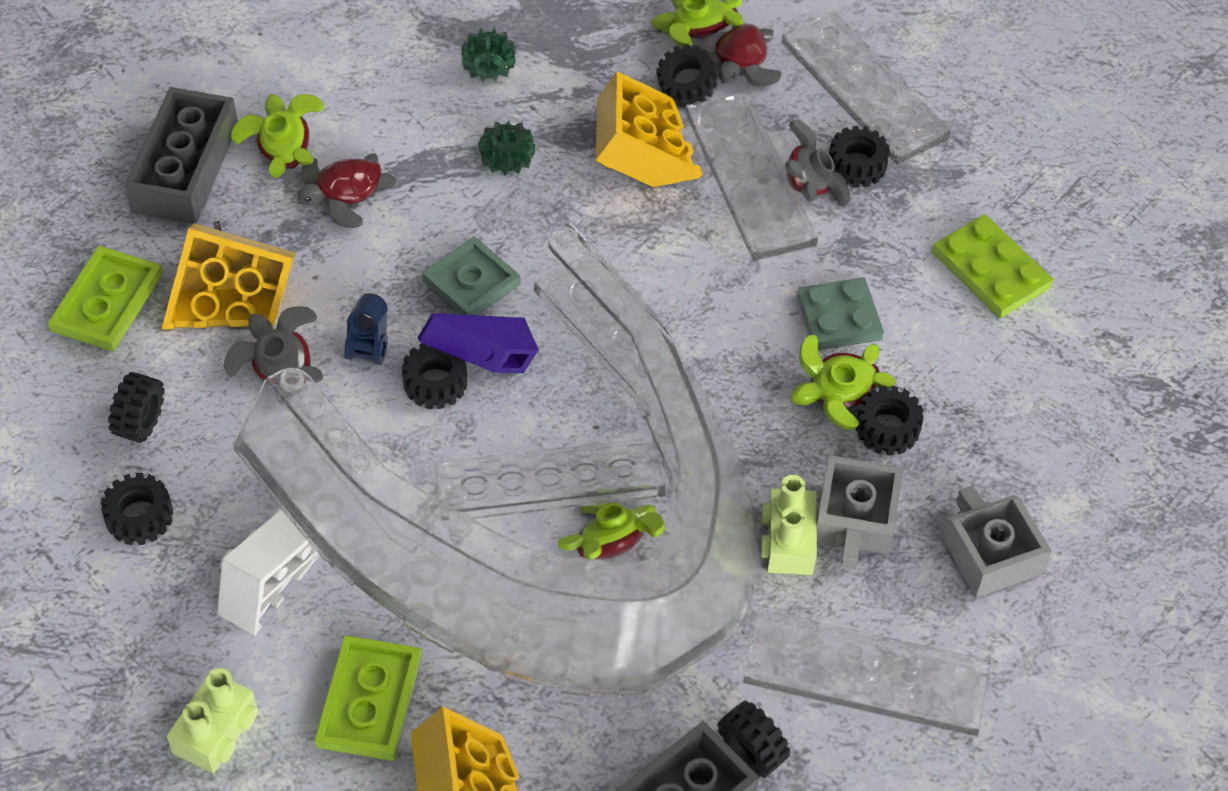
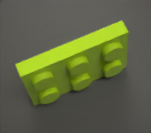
[932,214,1054,319]
[48,245,163,352]
[315,635,422,761]

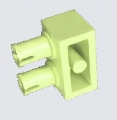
[761,475,817,575]
[167,668,257,774]

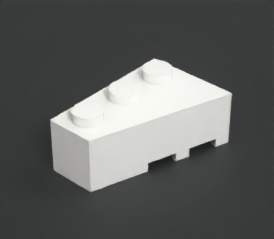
[217,499,331,636]

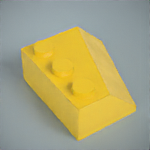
[595,71,703,187]
[162,223,296,329]
[411,706,520,791]

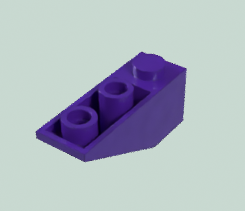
[417,313,539,373]

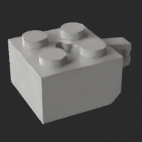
[817,455,903,569]
[941,485,1051,598]

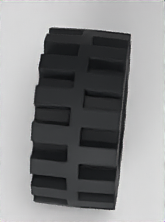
[656,44,718,108]
[829,125,890,188]
[402,343,467,409]
[108,372,165,443]
[856,386,924,455]
[101,473,173,545]
[717,700,791,778]

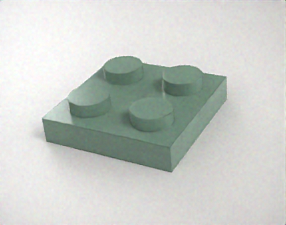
[422,236,521,315]
[797,277,884,350]

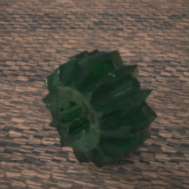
[461,27,516,82]
[479,119,535,176]

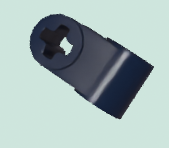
[344,293,388,365]

